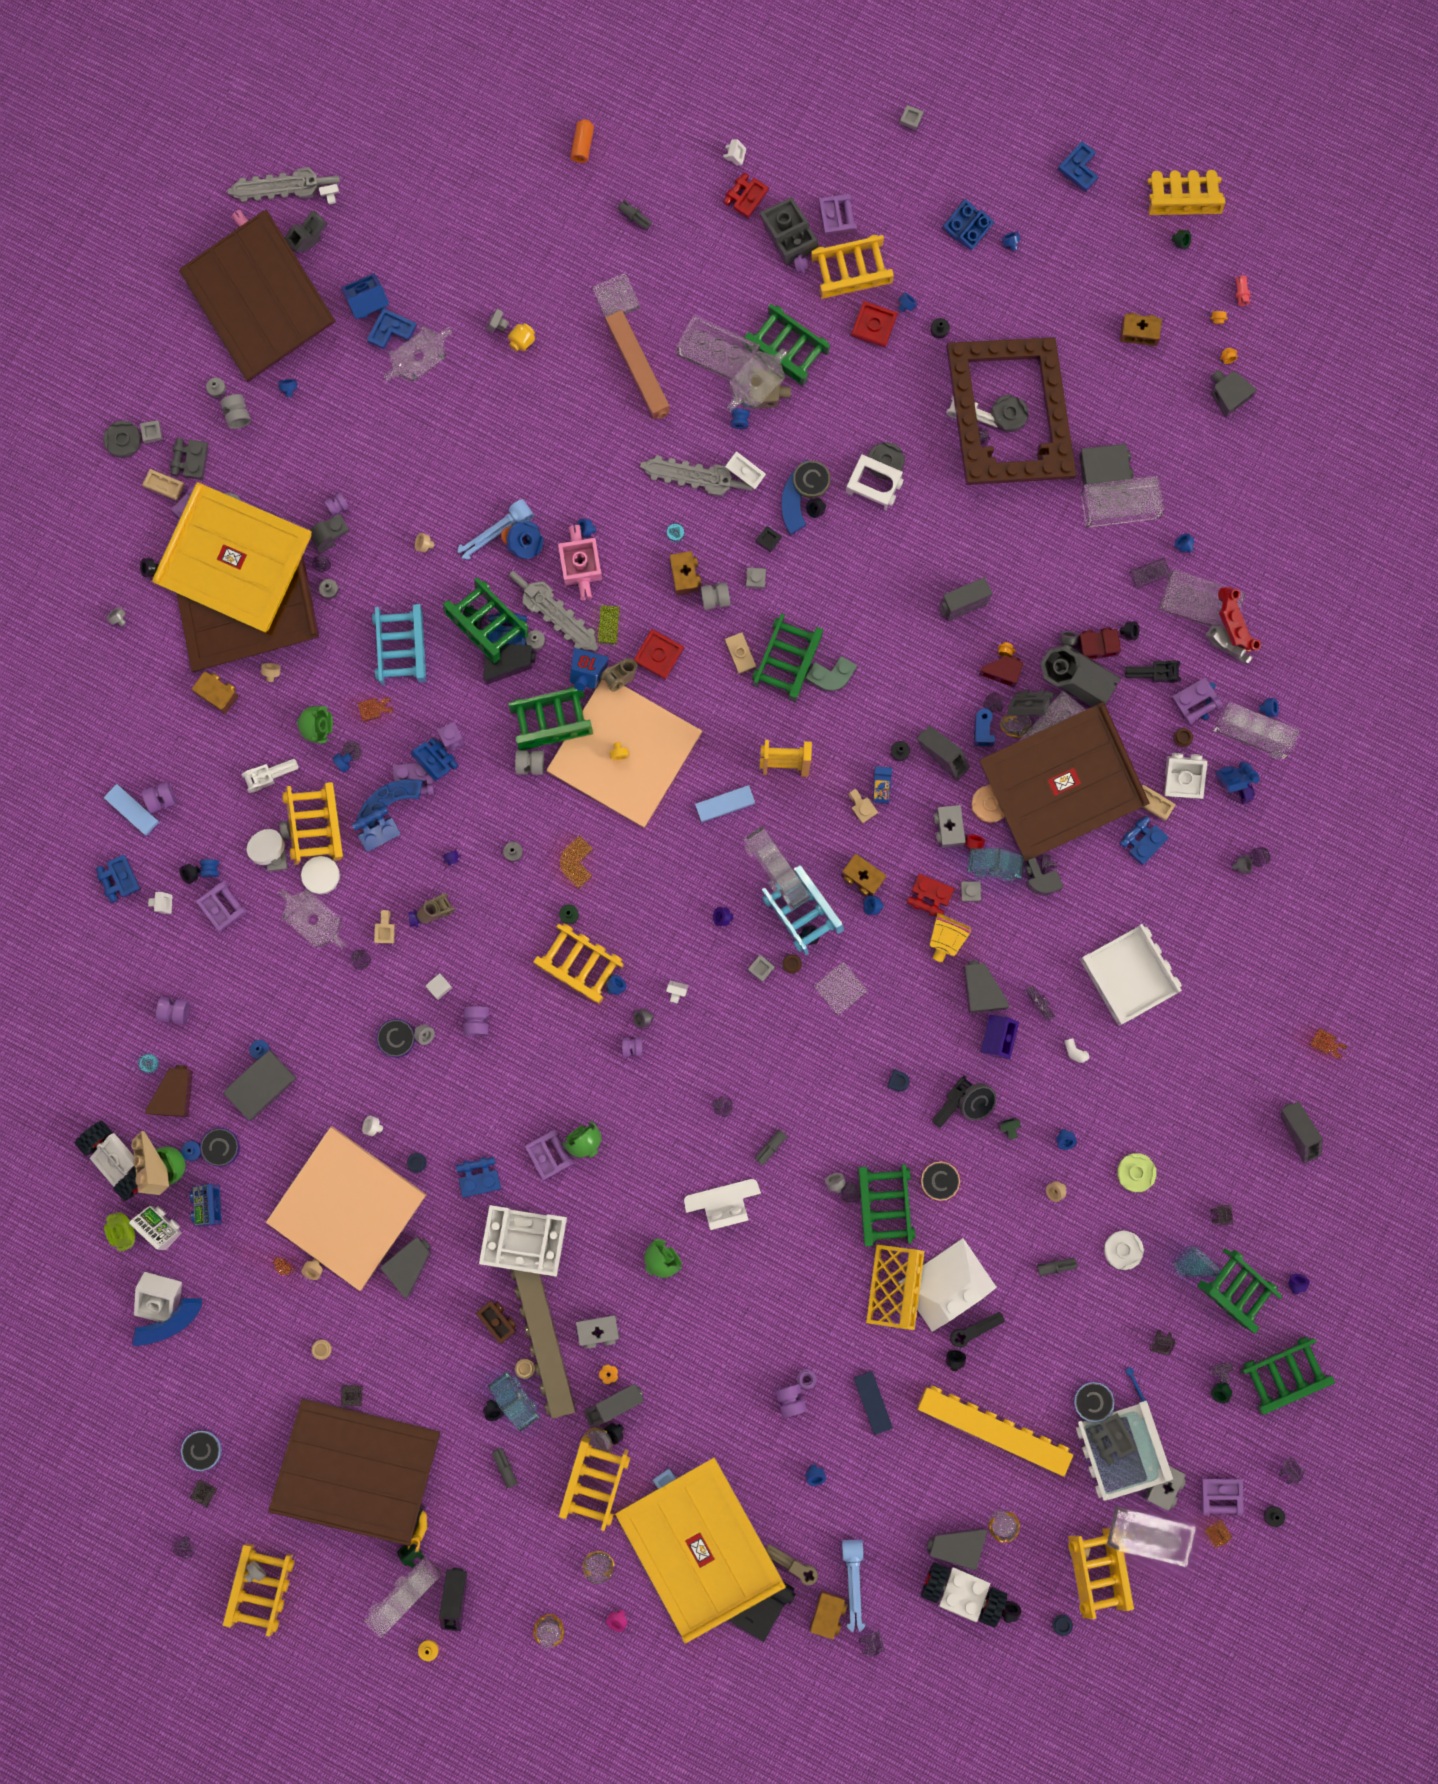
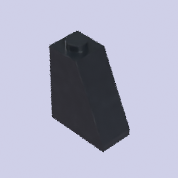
[483,644,536,684]
[439,1568,467,1631]

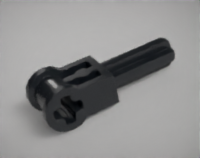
[1125,660,1181,683]
[932,1075,973,1128]
[950,1312,1005,1348]

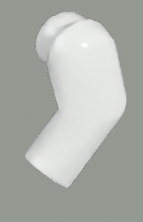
[1064,1038,1089,1063]

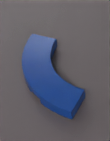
[781,459,808,536]
[356,779,423,827]
[132,1298,202,1346]

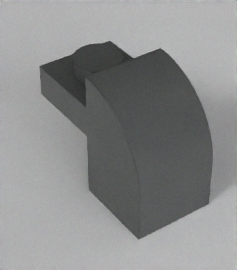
[284,211,328,252]
[310,514,350,554]
[1025,857,1064,896]

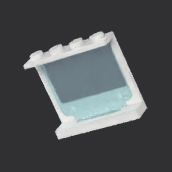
[1076,1401,1173,1501]

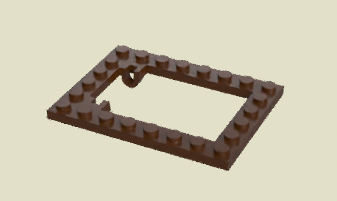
[946,337,1076,485]

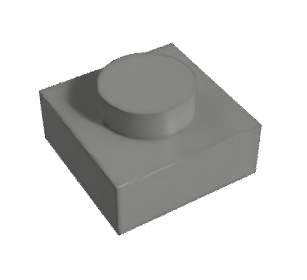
[900,105,924,130]
[140,420,163,443]
[746,568,766,589]
[267,850,288,872]
[961,881,981,902]
[748,955,775,982]

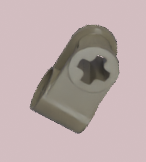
[600,658,637,692]
[417,893,456,924]

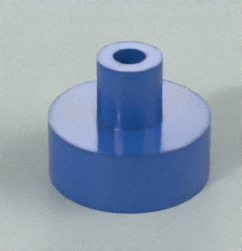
[1001,231,1021,251]
[898,292,917,312]
[278,379,298,397]
[577,518,596,538]
[1174,533,1194,553]
[1259,698,1279,717]
[332,753,353,772]
[863,896,884,915]
[606,975,626,995]
[249,1040,270,1059]
[1056,1129,1077,1150]
[181,1141,201,1161]
[805,1464,826,1486]

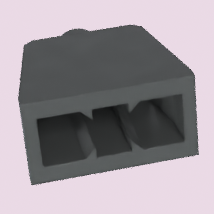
[1211,369,1257,417]

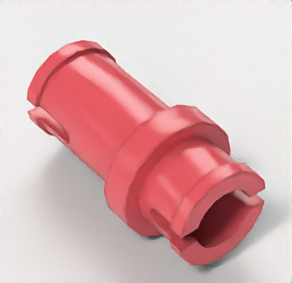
[1235,275,1251,306]

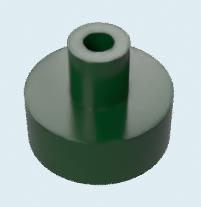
[1172,229,1191,249]
[559,905,579,925]
[1211,1382,1233,1403]

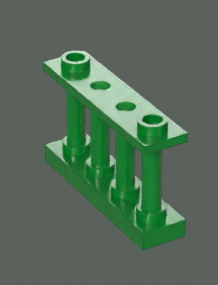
[744,303,830,386]
[443,577,528,664]
[752,613,824,702]
[508,686,593,750]
[858,1164,915,1247]
[1197,1248,1282,1334]
[1239,1336,1335,1415]

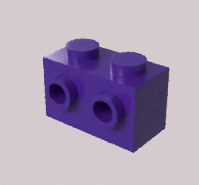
[981,1015,1019,1059]

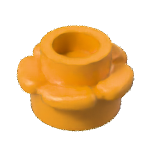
[1210,311,1228,324]
[1220,348,1238,364]
[998,642,1016,657]
[599,1365,618,1385]

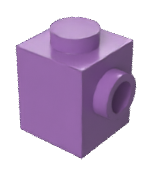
[437,722,465,752]

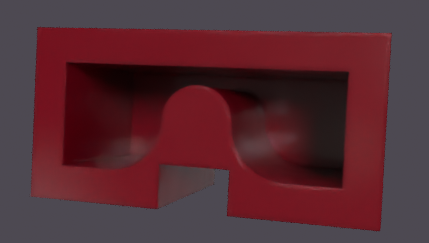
[1078,627,1121,659]

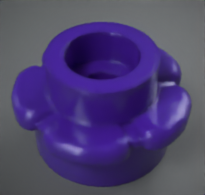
[442,850,461,866]
[408,909,422,928]

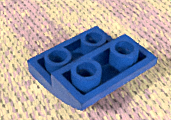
[941,198,994,250]

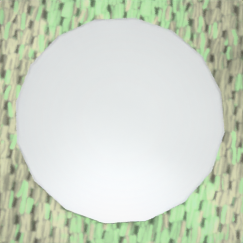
[247,829,285,865]
[301,856,340,895]
[1104,1231,1144,1270]

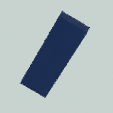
[854,1371,893,1435]

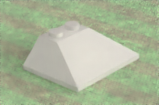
[479,1205,567,1277]
[899,1238,997,1332]

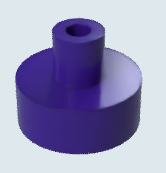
[713,907,733,926]
[1288,1274,1310,1295]

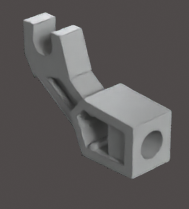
[1205,625,1252,664]

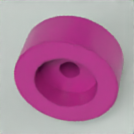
[606,1610,628,1632]

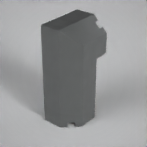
[1041,644,1121,707]

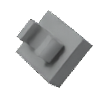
[486,309,509,332]

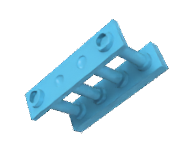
[372,604,426,685]
[762,865,844,955]

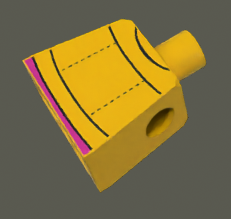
[930,913,971,962]

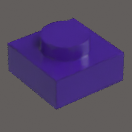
[1238,784,1255,804]

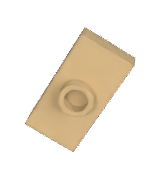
[142,469,185,501]
[725,632,756,674]
[1142,785,1176,821]

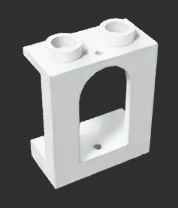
[846,454,904,510]

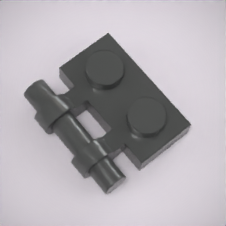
[170,438,209,480]
[1008,690,1054,716]
[1088,1413,1138,1465]

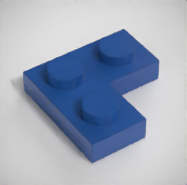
[1058,141,1098,192]
[367,308,417,350]

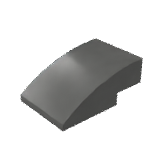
[760,197,819,265]
[223,1050,296,1121]

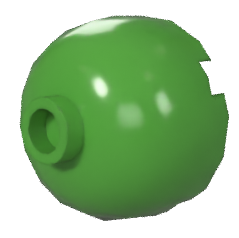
[297,705,333,744]
[562,1121,602,1158]
[155,1146,186,1186]
[644,1238,682,1278]

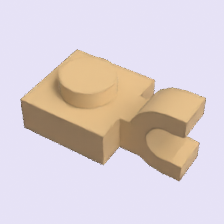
[848,789,878,824]
[374,910,395,944]

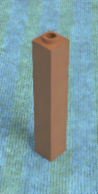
[605,310,670,420]

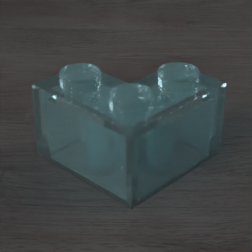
[967,848,1024,882]
[488,1372,540,1432]

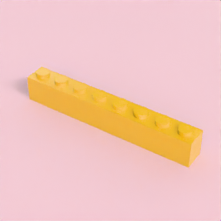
[916,1385,1074,1477]

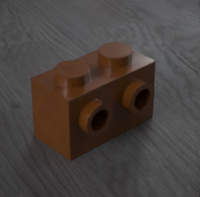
[475,1300,517,1344]

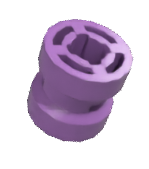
[324,492,350,517]
[622,1037,643,1057]

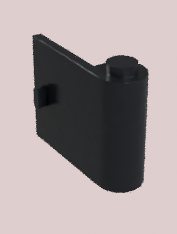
[728,1581,796,1642]

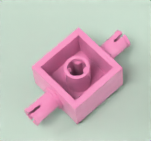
[558,525,602,600]

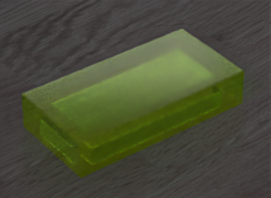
[598,605,620,645]

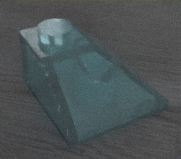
[1172,1246,1221,1277]

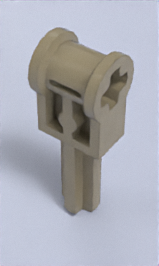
[766,1544,818,1585]

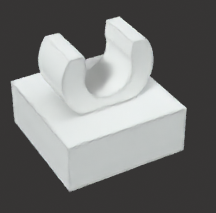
[723,139,746,166]
[319,184,340,205]
[148,892,172,914]
[666,980,689,1003]

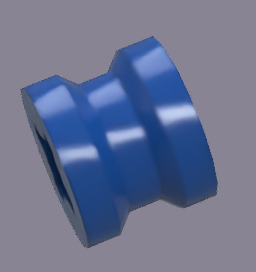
[730,409,750,429]
[200,859,219,878]

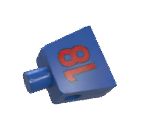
[569,648,609,691]

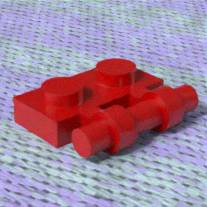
[723,173,769,219]
[907,873,955,917]

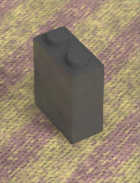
[1079,444,1134,490]
[939,577,993,622]

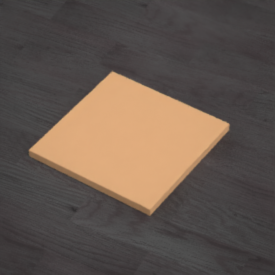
[546,680,702,828]
[266,1126,427,1291]

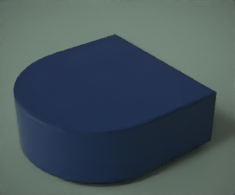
[887,1069,909,1092]

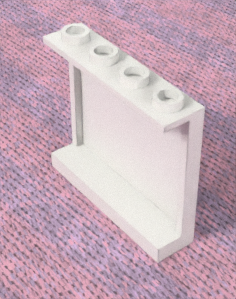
[1080,924,1182,1026]

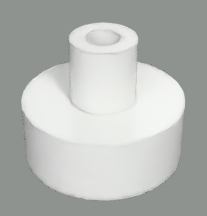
[362,1116,383,1136]

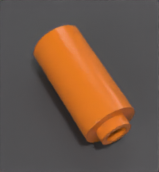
[570,119,594,163]

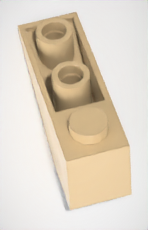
[132,1131,169,1195]

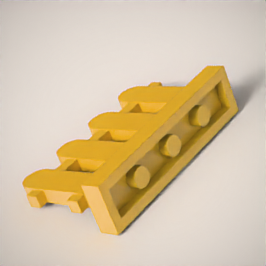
[1147,170,1225,215]

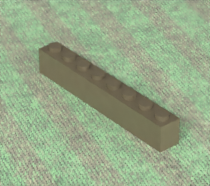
[510,1269,576,1419]

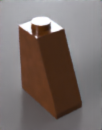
[145,1065,193,1117]

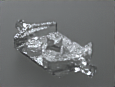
[383,326,453,382]
[726,348,788,412]
[278,888,347,950]

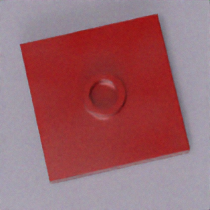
[851,301,898,348]
[633,629,684,680]

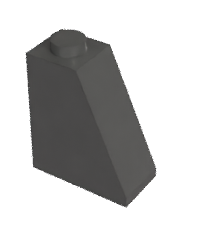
[917,726,970,781]
[963,961,1009,1013]
[1281,1101,1323,1164]
[380,1237,431,1298]
[583,1384,644,1428]
[926,1528,987,1570]

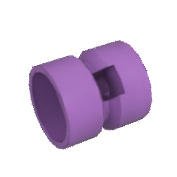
[142,781,177,813]
[156,997,190,1025]
[463,1006,489,1036]
[775,1384,807,1418]

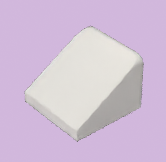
[426,973,452,1000]

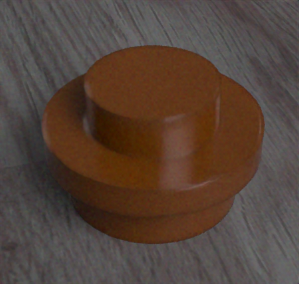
[1174,728,1193,747]
[782,954,802,974]

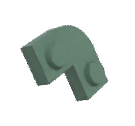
[805,656,857,691]

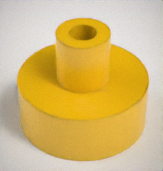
[609,742,629,761]
[418,1640,439,1661]

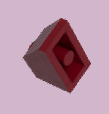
[979,656,1024,687]

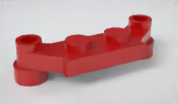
[1218,587,1261,652]

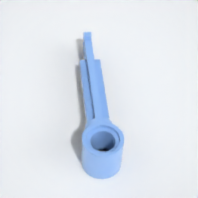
[458,499,534,560]
[842,1539,865,1632]

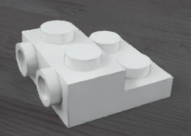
[1164,753,1208,799]

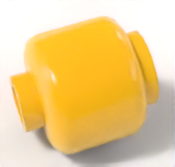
[508,323,535,352]

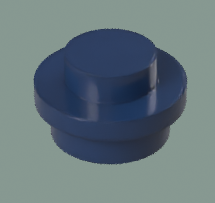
[407,1153,427,1173]
[1052,1615,1073,1636]

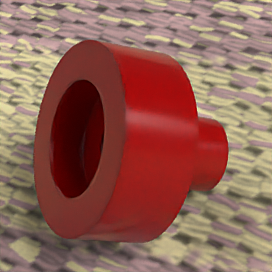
[965,834,985,854]

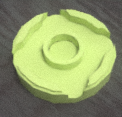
[1117,1153,1156,1192]

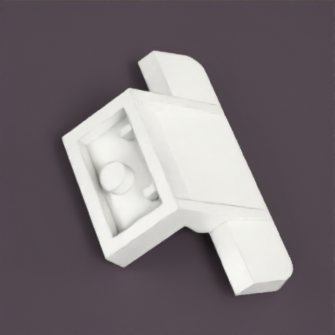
[684,1179,761,1230]

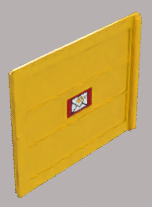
[152,482,312,633]
[615,1457,786,1644]

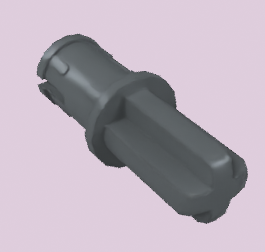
[618,200,652,230]
[755,1129,788,1165]
[1037,1258,1077,1277]
[492,1448,518,1489]

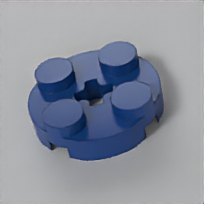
[506,521,544,559]

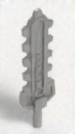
[227,167,340,203]
[640,455,753,497]
[509,570,598,652]

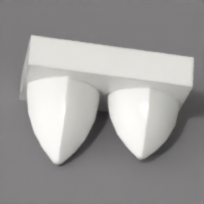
[725,451,766,489]

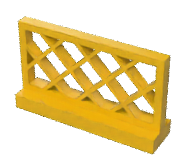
[866,1244,925,1330]

